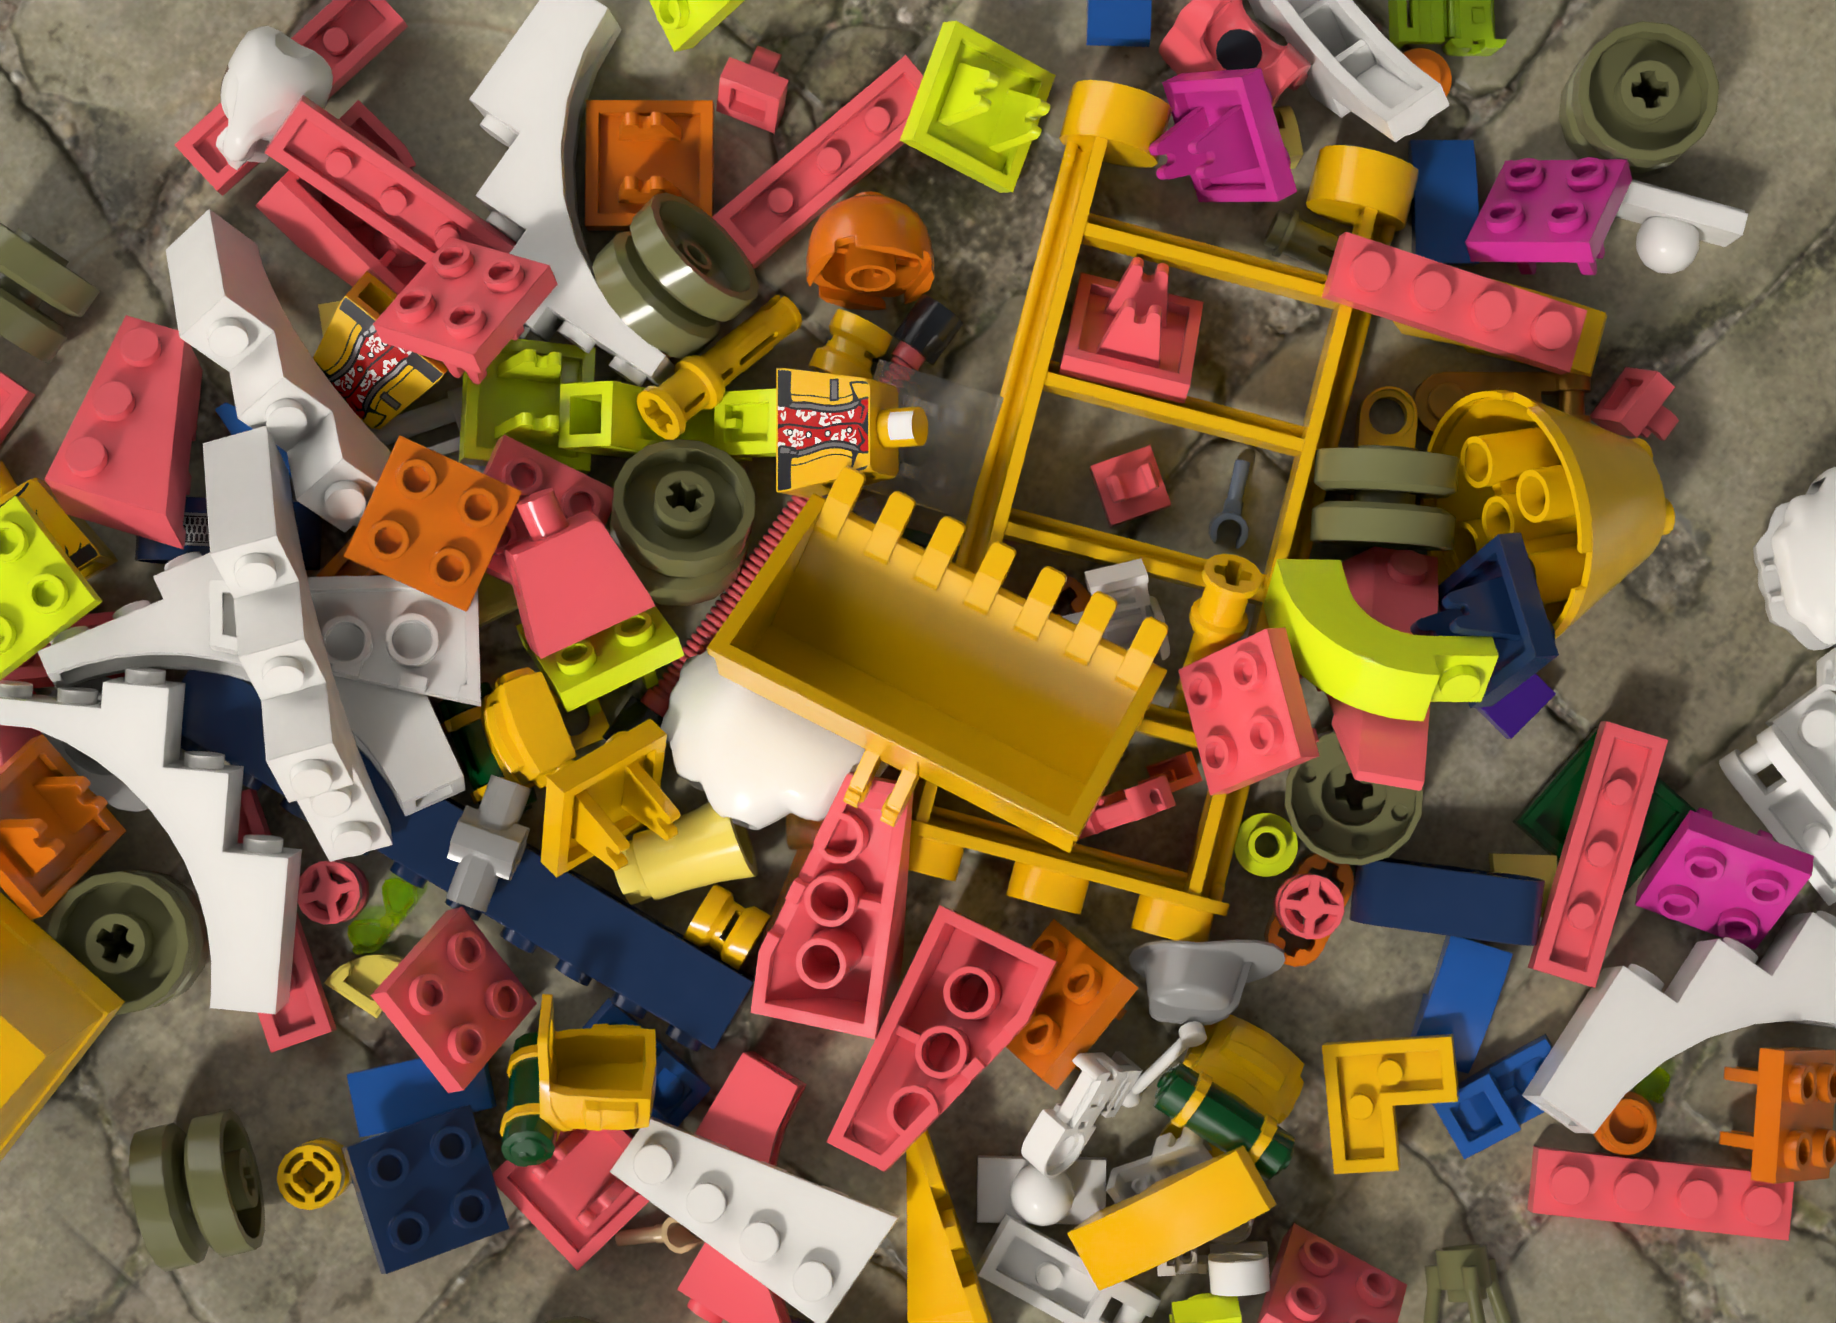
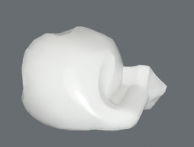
[216,26,333,170]

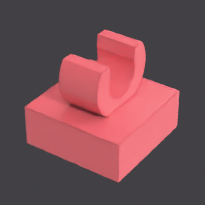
[716,46,789,134]
[1590,367,1679,441]
[1089,445,1171,528]

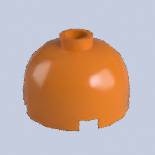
[806,191,934,311]

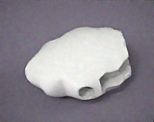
[1753,467,1836,650]
[661,651,889,830]

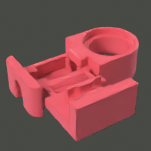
[1078,751,1202,840]

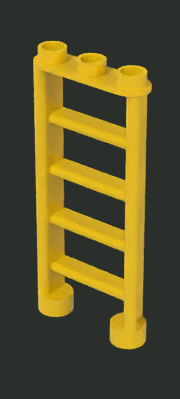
[899,80,1419,942]

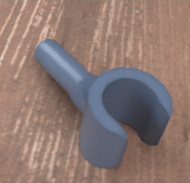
[1209,460,1250,549]

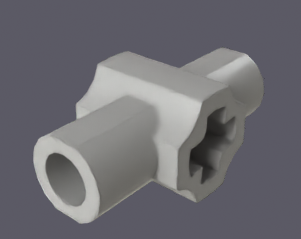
[446,775,532,912]

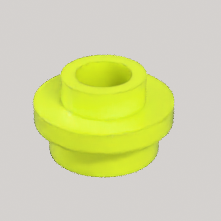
[1234,813,1298,877]

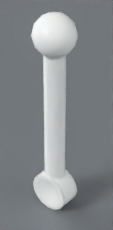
[1122,1021,1207,1108]

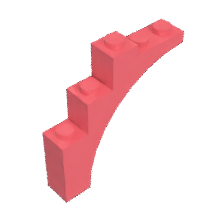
[677,1051,807,1323]

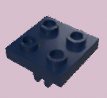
[1410,533,1559,708]
[342,1104,510,1274]

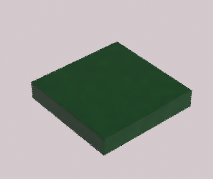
[1513,727,1696,896]

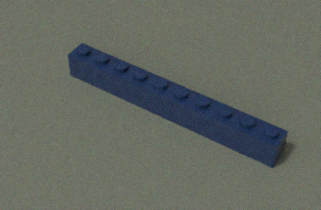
[180,670,755,1052]

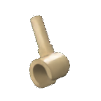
[615,1217,704,1254]

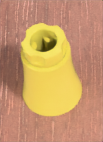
[614,802,758,905]

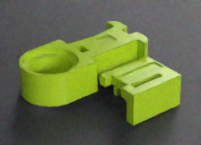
[1388,0,1507,56]

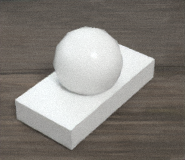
[1615,179,1748,274]
[976,1155,1106,1226]

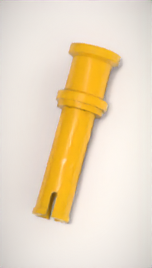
[637,295,802,440]
[1168,553,1262,713]

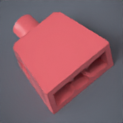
[504,488,655,659]

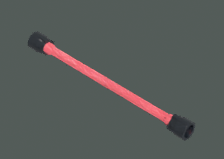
[602,294,963,741]

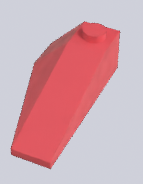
[255,100,426,295]
[1316,546,1438,791]
[751,772,913,1039]
[827,905,1058,1172]

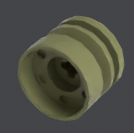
[1285,725,1423,865]

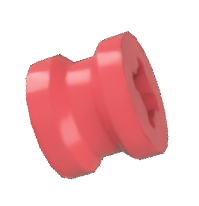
[297,860,369,925]
[1273,873,1344,940]

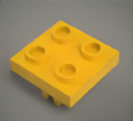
[540,719,681,878]

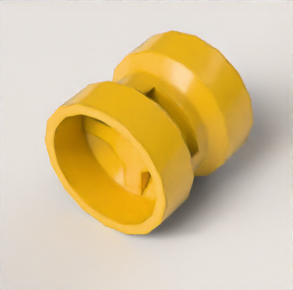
[808,309,893,379]
[683,883,771,970]
[277,1137,352,1210]

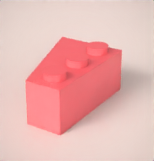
[45,315,203,550]

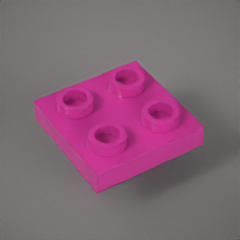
[1149,68,1297,202]
[1465,157,1632,275]
[1635,807,1814,950]

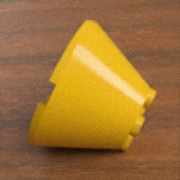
[1420,390,1675,639]

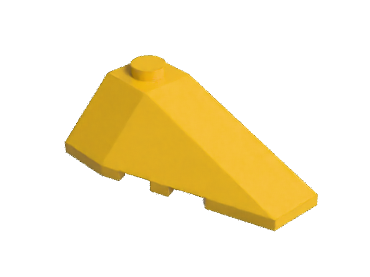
[906,1129,993,1323]

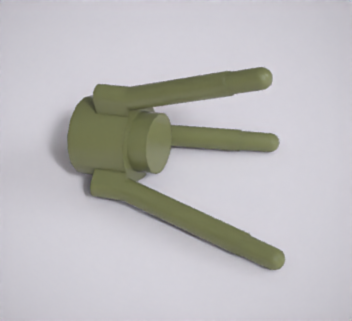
[1423,1244,1512,1323]

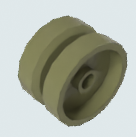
[1559,21,1719,180]
[592,192,759,359]
[0,223,100,364]
[608,439,755,606]
[1310,445,1460,551]
[47,869,209,1015]
[129,1109,265,1272]

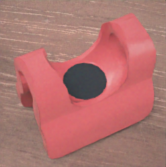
[1159,0,1311,107]

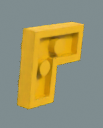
[1322,1034,1459,1174]

